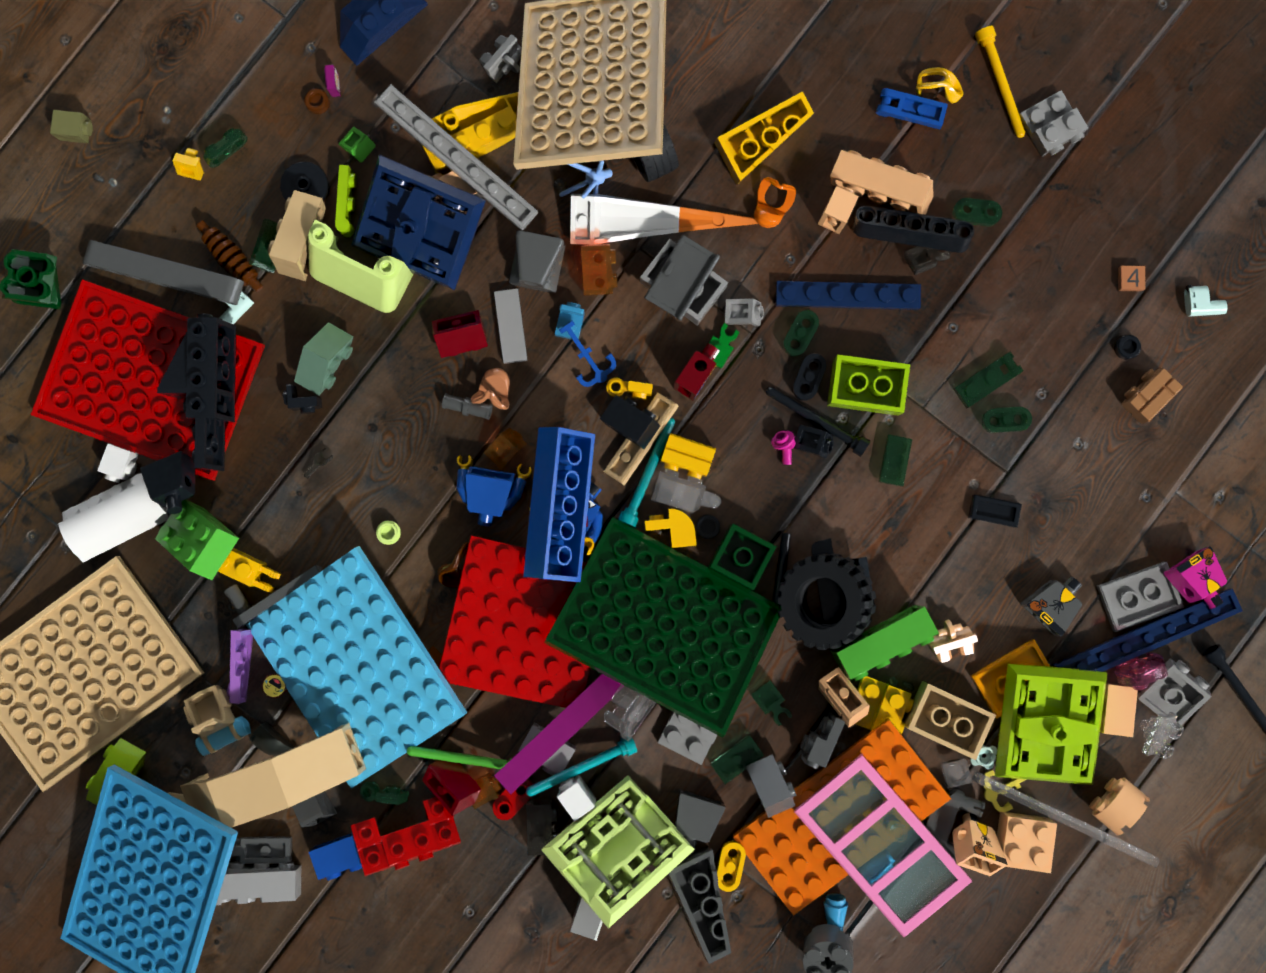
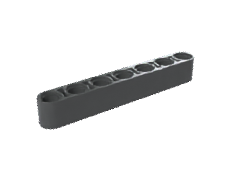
[82,240,244,305]

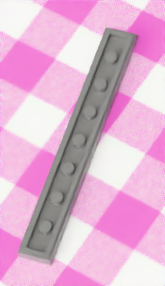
[375,84,538,231]

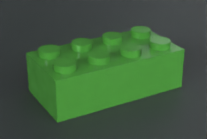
[829,605,939,681]

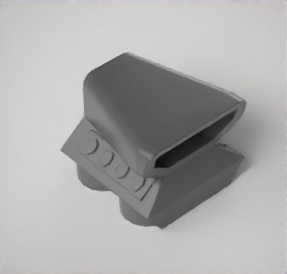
[509,230,565,293]

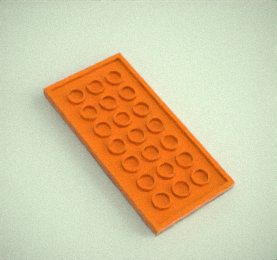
[733,718,951,916]

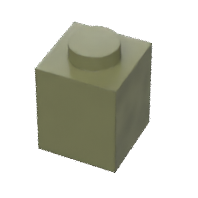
[50,110,93,143]

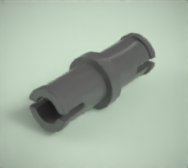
[442,393,493,420]

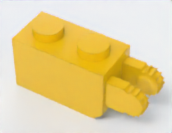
[218,548,281,593]

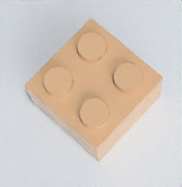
[997,812,1057,873]

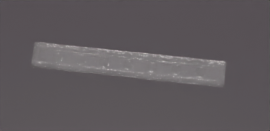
[972,771,1160,868]

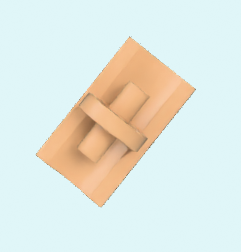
[928,619,978,663]

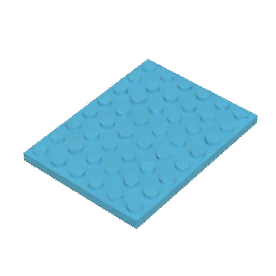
[246,546,467,788]

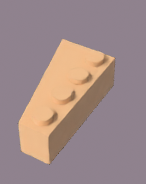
[830,150,933,215]

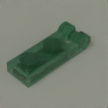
[953,351,1024,409]

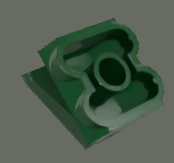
[0,249,61,309]

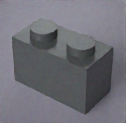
[746,754,797,818]

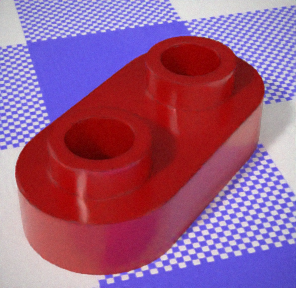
[493,778,534,820]

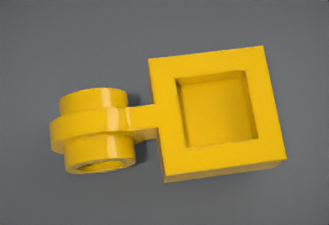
[606,378,653,400]

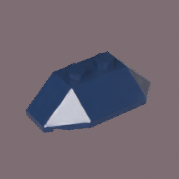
[340,0,428,66]

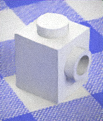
[97,444,139,483]

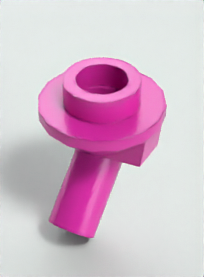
[771,431,796,465]

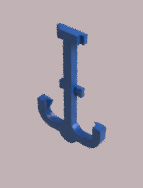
[559,320,616,387]

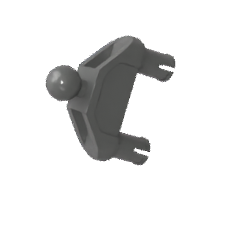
[923,789,985,860]

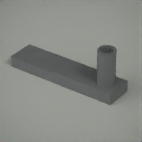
[224,565,323,628]

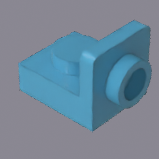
[555,302,585,340]

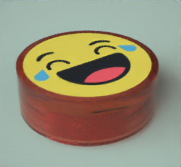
[262,673,287,698]

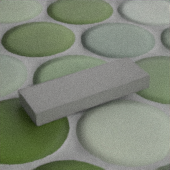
[494,289,528,364]

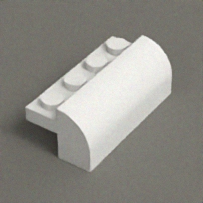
[58,473,170,562]

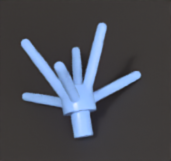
[559,161,612,198]

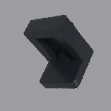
[283,384,322,414]

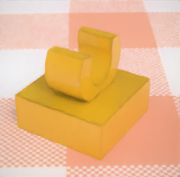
[172,148,204,181]

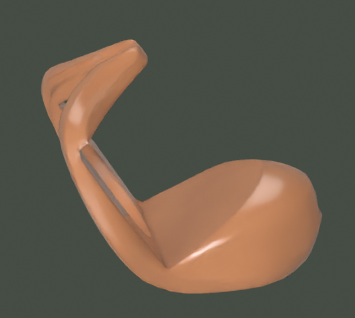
[471,368,510,410]

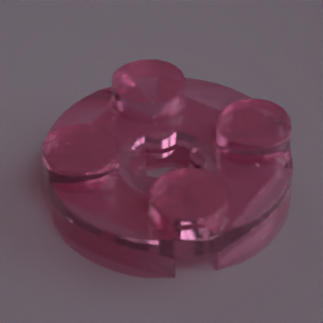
[1114,653,1168,690]

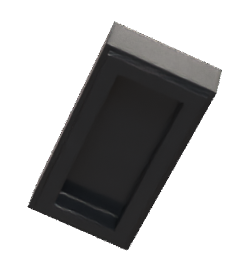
[968,494,1022,528]

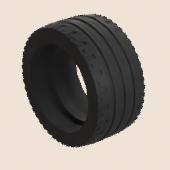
[632,122,679,182]

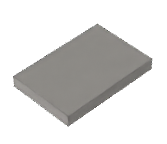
[1096,562,1184,632]

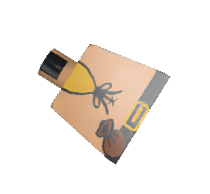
[952,813,1008,876]

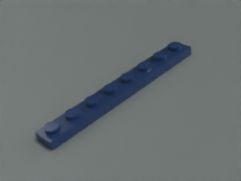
[1052,589,1243,672]

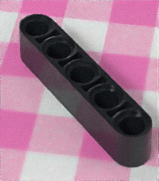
[852,206,975,253]

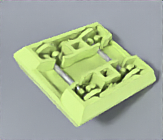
[541,775,695,929]

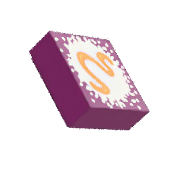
[324,65,341,97]

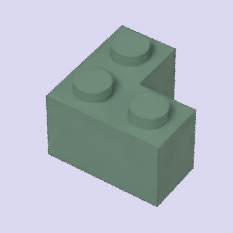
[294,322,354,395]

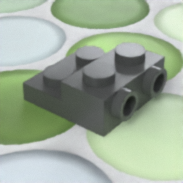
[800,712,845,769]

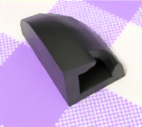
[249,722,295,756]

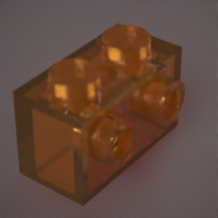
[581,244,617,296]

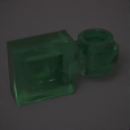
[360,781,409,805]

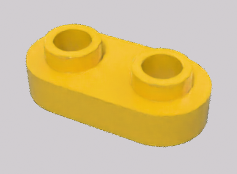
[716,841,746,892]

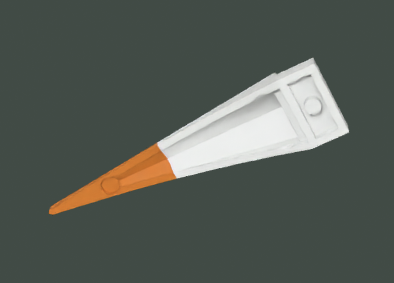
[570,194,758,245]

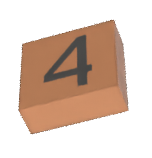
[1118,266,1145,291]

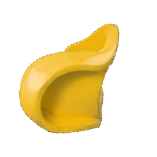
[916,67,963,104]

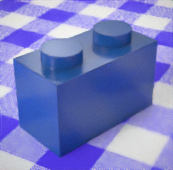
[309,833,362,881]

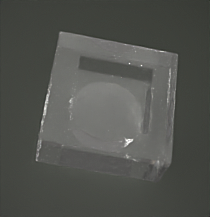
[940,757,972,789]

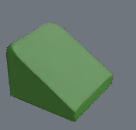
[339,127,376,163]

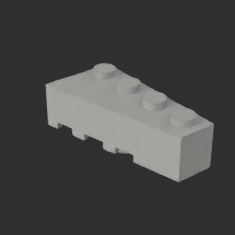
[216,861,301,905]

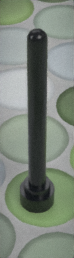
[766,387,871,457]
[1203,644,1266,733]

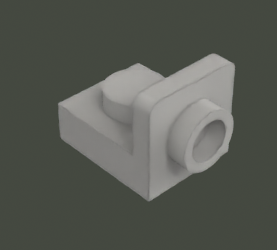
[725,299,764,326]

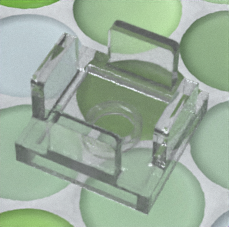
[604,684,656,742]

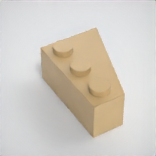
[268,190,326,282]

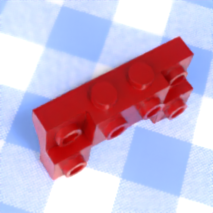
[350,797,461,876]

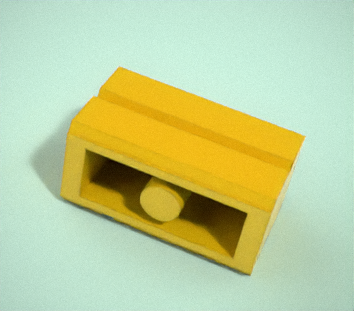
[661,433,716,480]

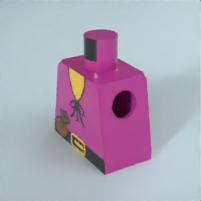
[1163,546,1227,609]

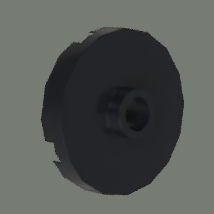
[280,162,329,201]

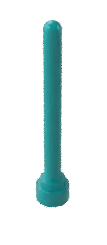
[618,417,675,527]
[526,734,637,796]

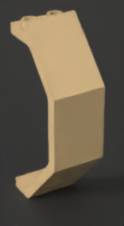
[180,723,366,828]

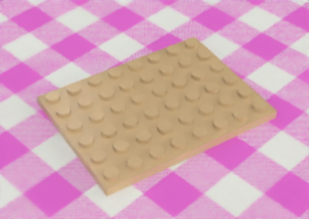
[513,0,666,170]
[0,556,204,792]

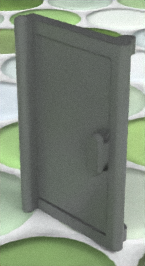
[644,235,720,321]

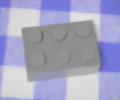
[640,239,728,326]

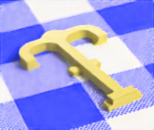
[981,769,1027,812]

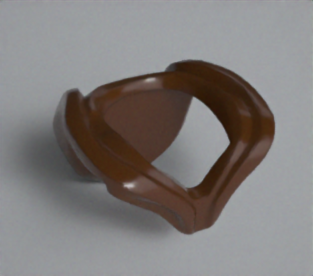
[437,542,469,588]

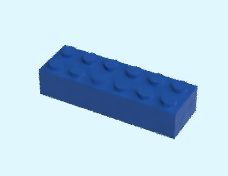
[523,427,595,582]

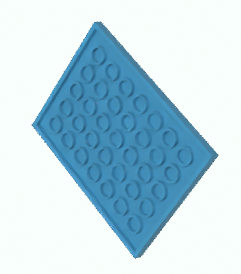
[60,765,238,973]

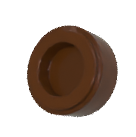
[304,88,330,114]

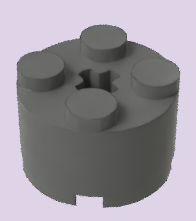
[803,924,853,973]

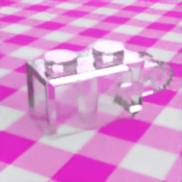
[651,469,722,513]

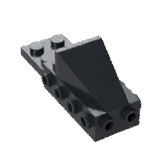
[157,314,236,471]

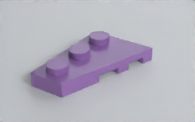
[227,628,253,704]

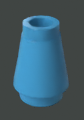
[823,893,848,932]

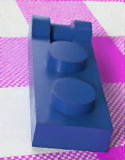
[876,88,948,130]

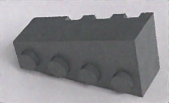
[668,845,731,964]

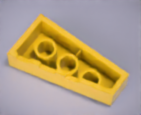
[714,91,814,185]

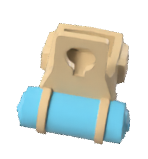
[183,685,251,756]

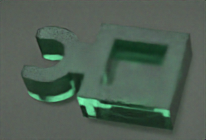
[750,680,792,726]

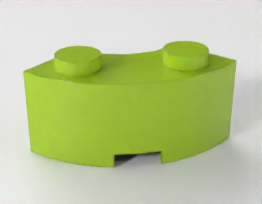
[86,738,146,805]

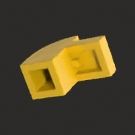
[645,509,696,548]

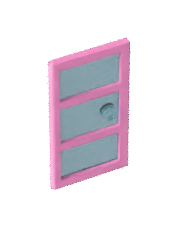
[794,754,972,937]

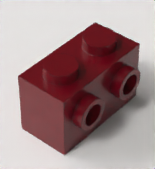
[432,310,488,358]
[422,760,481,816]

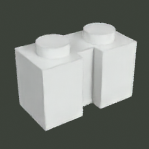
[557,775,596,822]

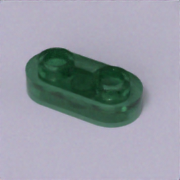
[203,128,248,168]
[953,198,1002,226]
[783,310,819,356]
[981,407,1032,433]

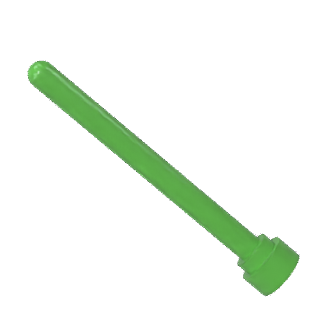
[406,746,512,769]

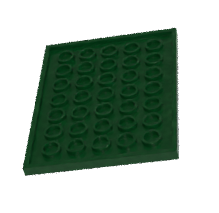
[544,517,781,738]

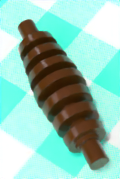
[196,220,263,293]

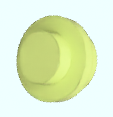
[376,520,401,545]

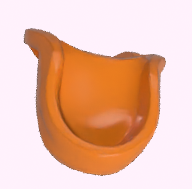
[754,177,796,228]

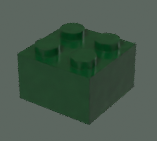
[708,524,777,590]

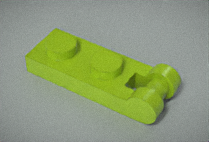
[335,165,357,237]

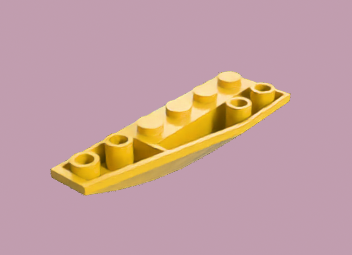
[421,92,518,176]

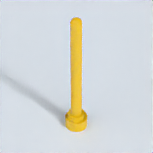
[975,26,1025,138]

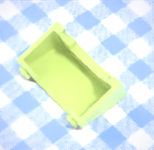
[308,220,413,313]

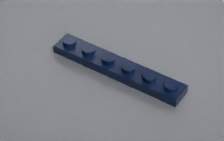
[776,281,921,310]

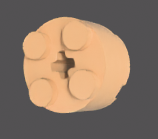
[1089,778,1150,835]

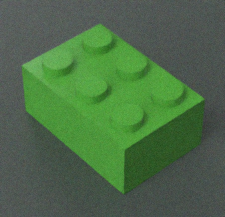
[155,500,239,580]

